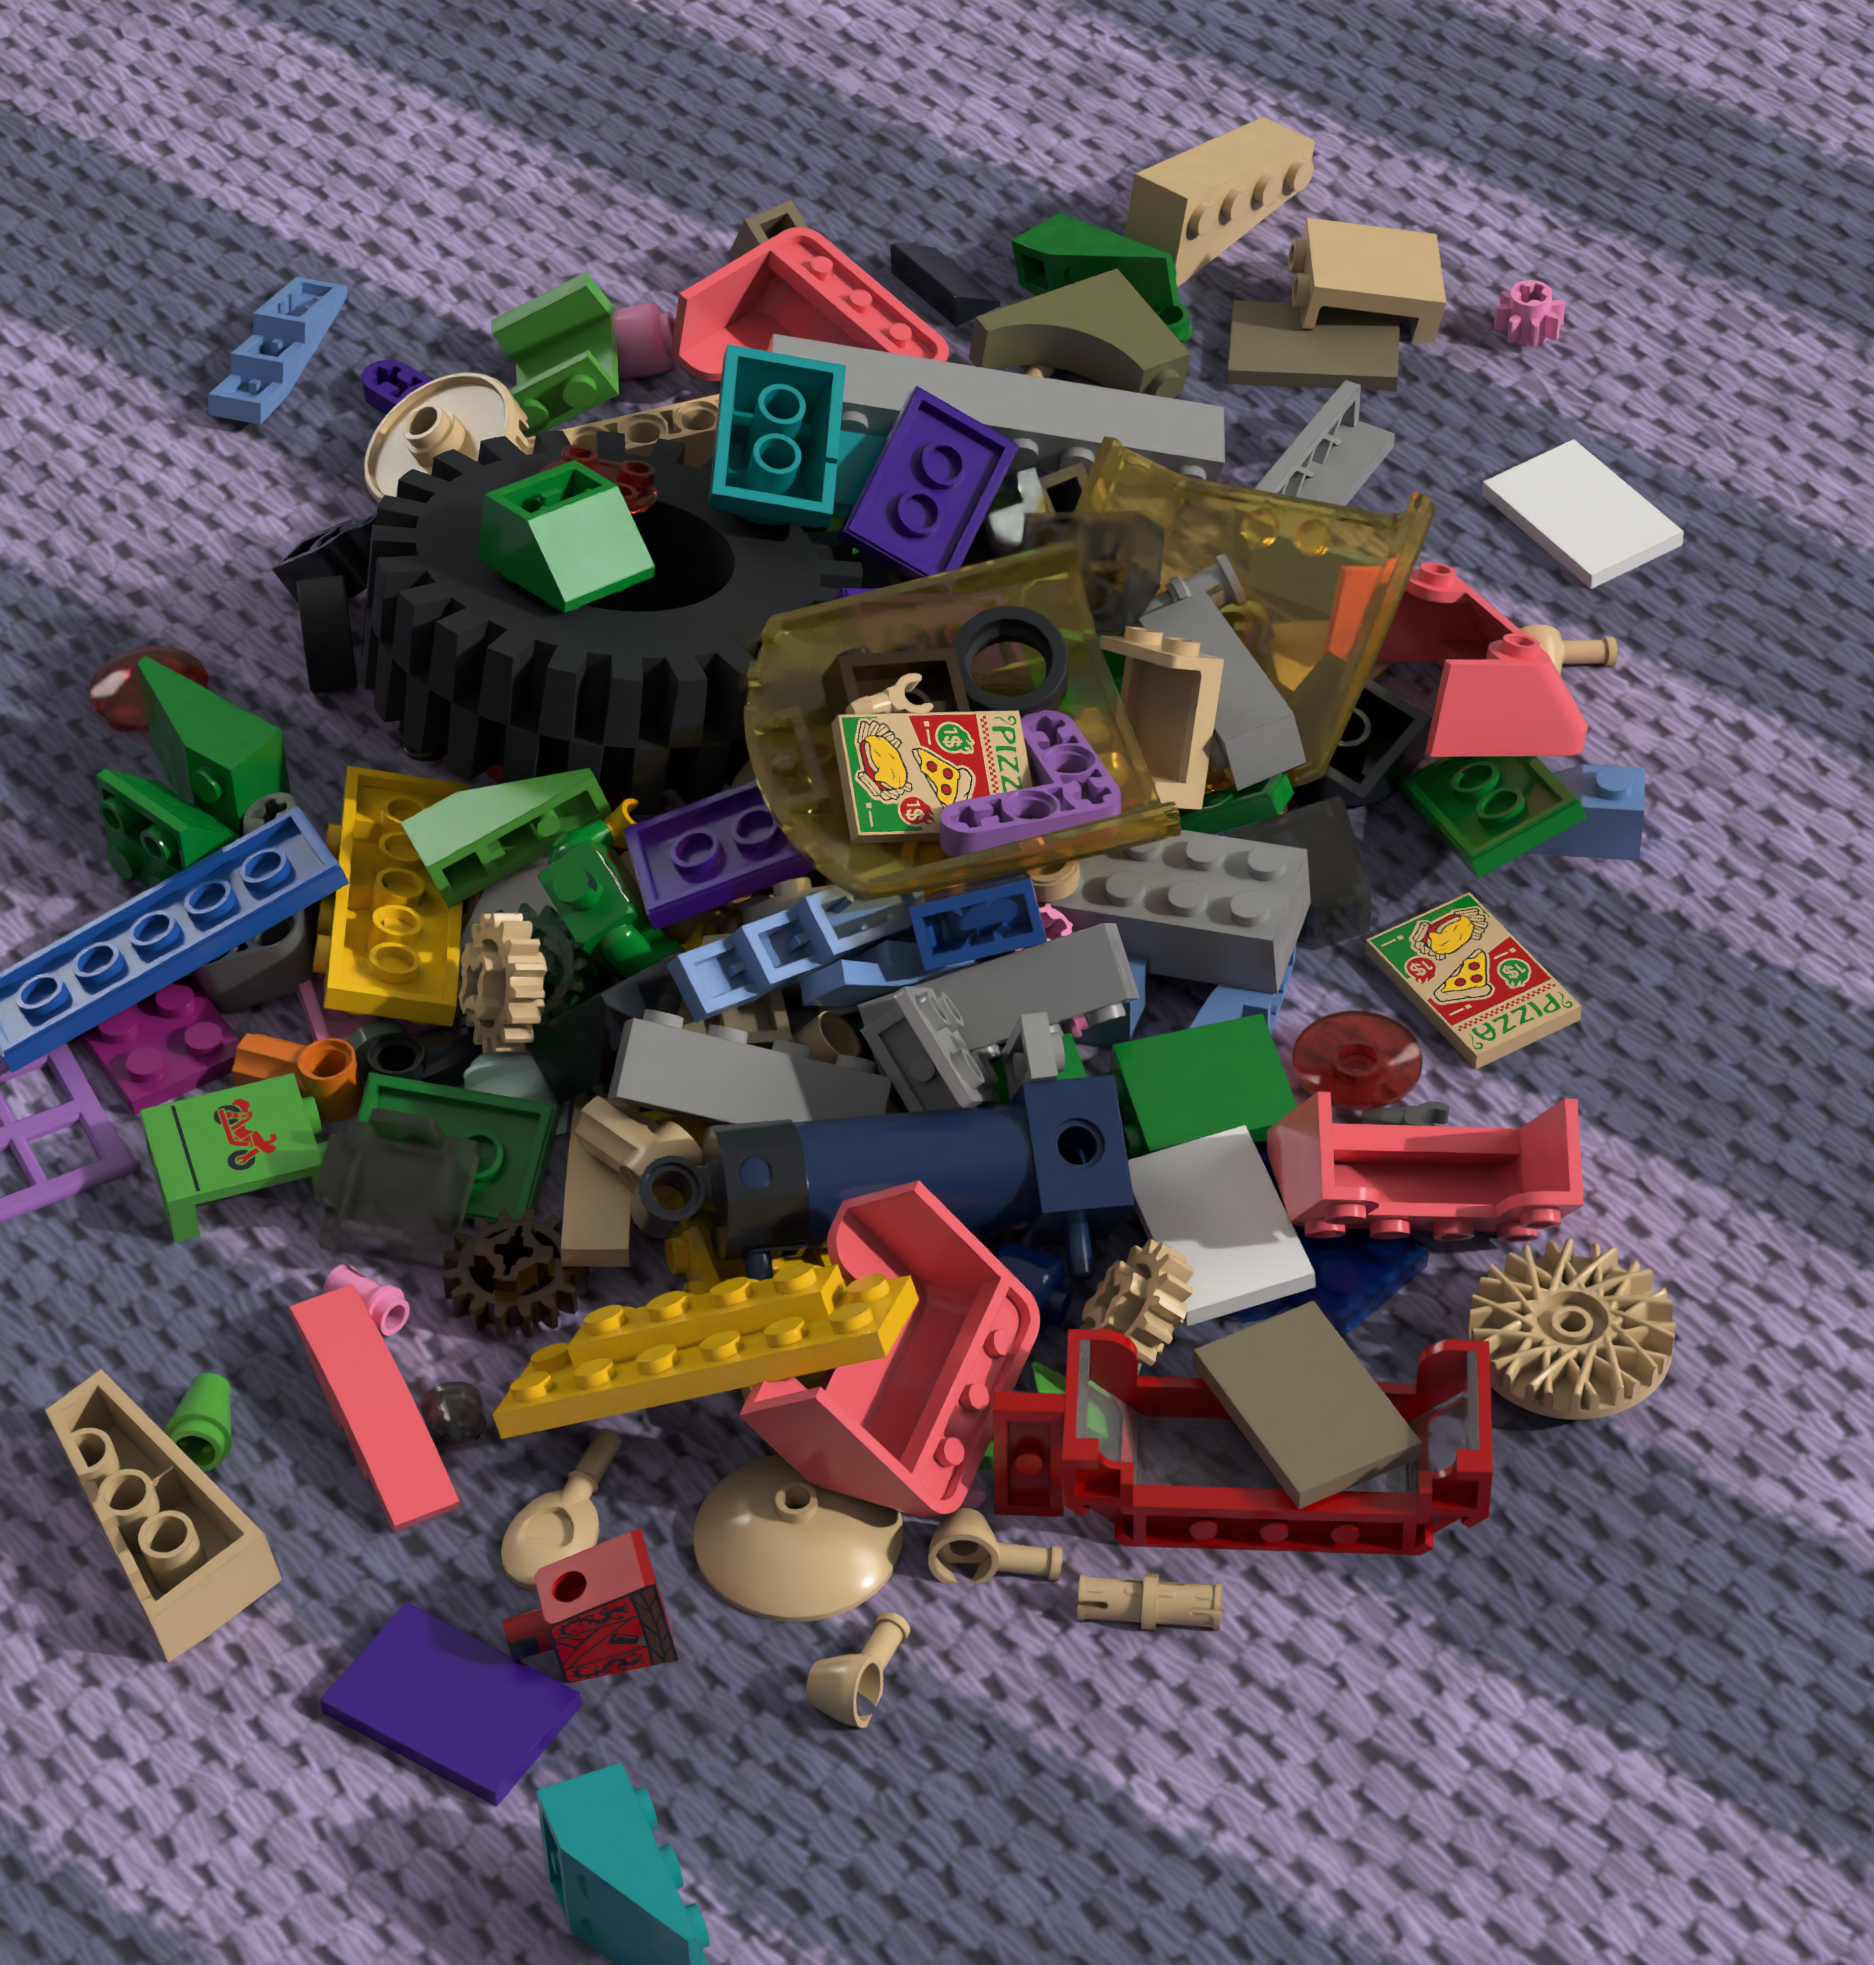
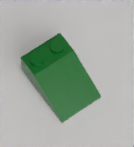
[137,656,291,837]

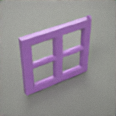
[0,1043,140,1223]

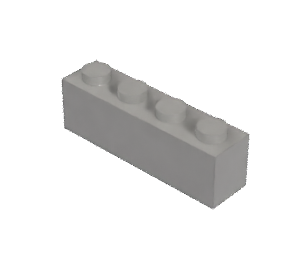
[1138,591,1306,791]
[858,923,1140,1077]
[608,1009,892,1125]

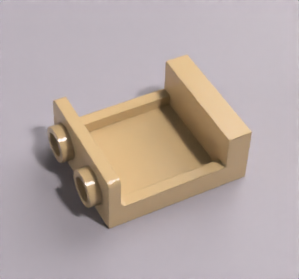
[1288,218,1446,343]
[1100,626,1224,809]

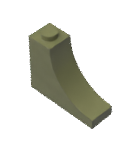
[969,269,1191,398]

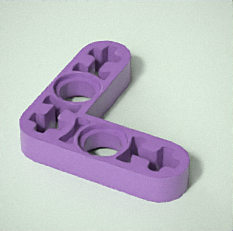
[940,710,1121,860]

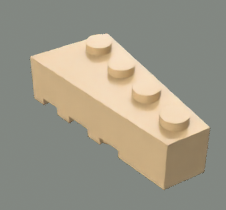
[1124,117,1315,288]
[45,1369,282,1662]

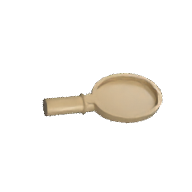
[501,1428,622,1590]

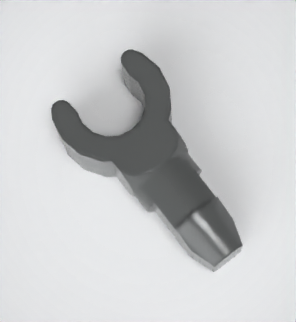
[1361,1102,1449,1126]

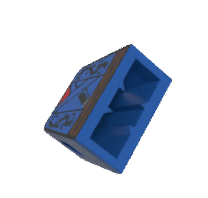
[908,870,1047,971]

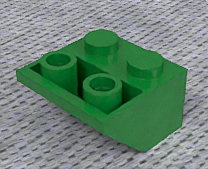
[477,460,655,613]
[96,769,241,888]

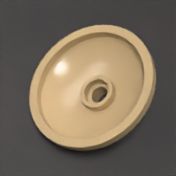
[693,1454,903,1622]

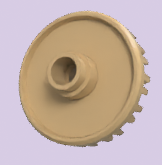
[364,373,529,504]
[1468,1238,1676,1420]

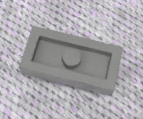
[1001,1011,1065,1102]

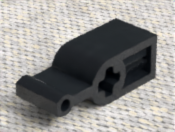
[272,513,377,604]

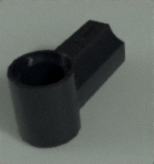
[367,1014,483,1085]

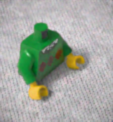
[538,798,718,981]

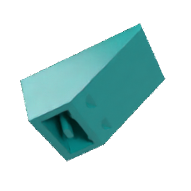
[536,1762,710,1965]

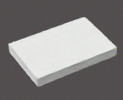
[1482,439,1684,589]
[1128,1125,1316,1327]

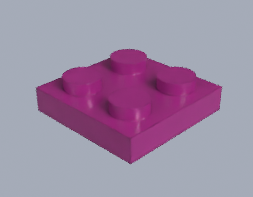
[78,974,241,1116]

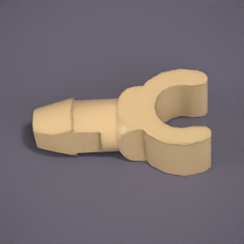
[845,673,933,715]

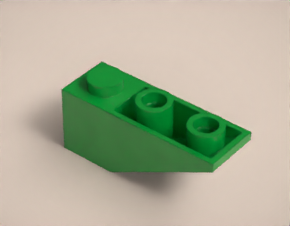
[1011,213,1180,307]

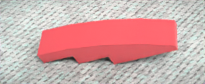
[289,1284,460,1532]

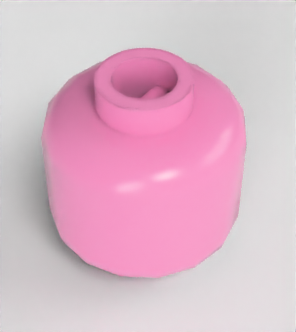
[612,302,675,380]

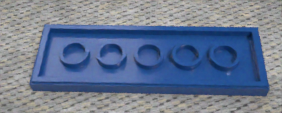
[0,806,349,1073]

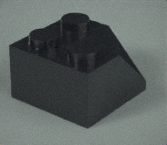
[1282,655,1432,808]
[526,947,686,1105]

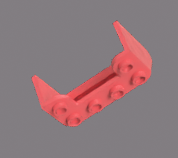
[670,227,949,381]
[1266,1091,1584,1243]
[739,1180,1040,1518]

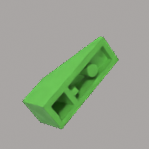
[401,768,612,909]

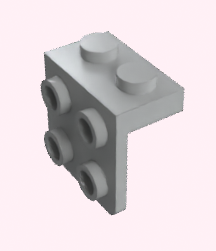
[860,986,1000,1112]

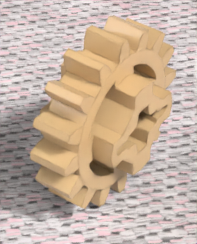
[458,913,547,1053]
[1079,1239,1194,1374]

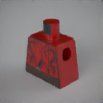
[502,1528,679,1683]

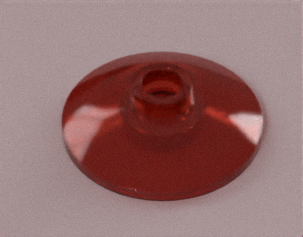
[1292,1011,1423,1110]

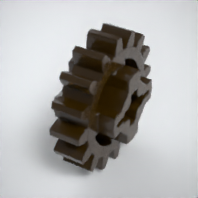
[442,1208,589,1338]

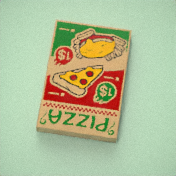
[831,710,1038,844]
[1365,892,1582,1069]

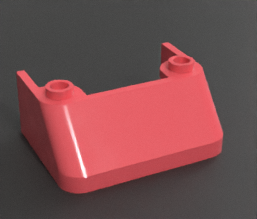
[1324,562,1588,757]

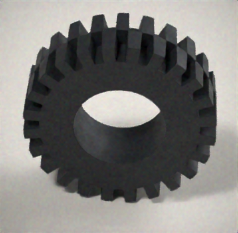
[361,431,863,815]

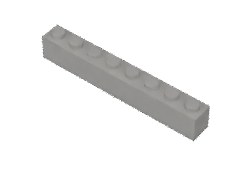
[767,334,1225,495]

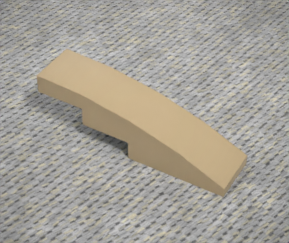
[561,1093,641,1267]

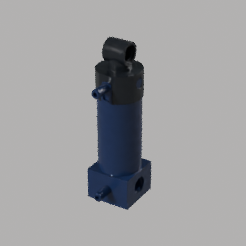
[630,1075,1135,1282]

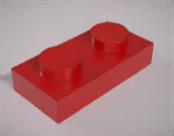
[993,1392,1065,1517]

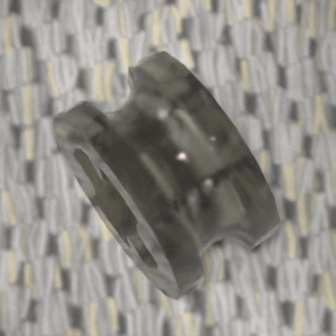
[421,1381,487,1446]

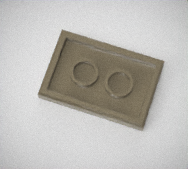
[1227,300,1400,391]
[1193,1300,1422,1509]

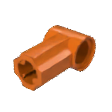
[231,1033,364,1122]

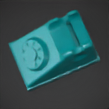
[708,344,846,528]

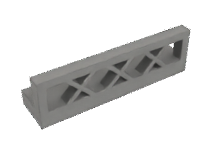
[1235,380,1395,565]

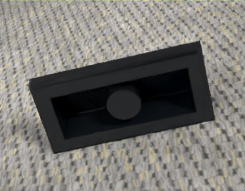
[890,243,1001,327]

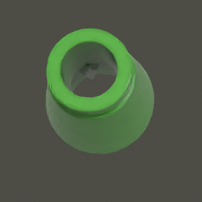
[164,1373,232,1472]

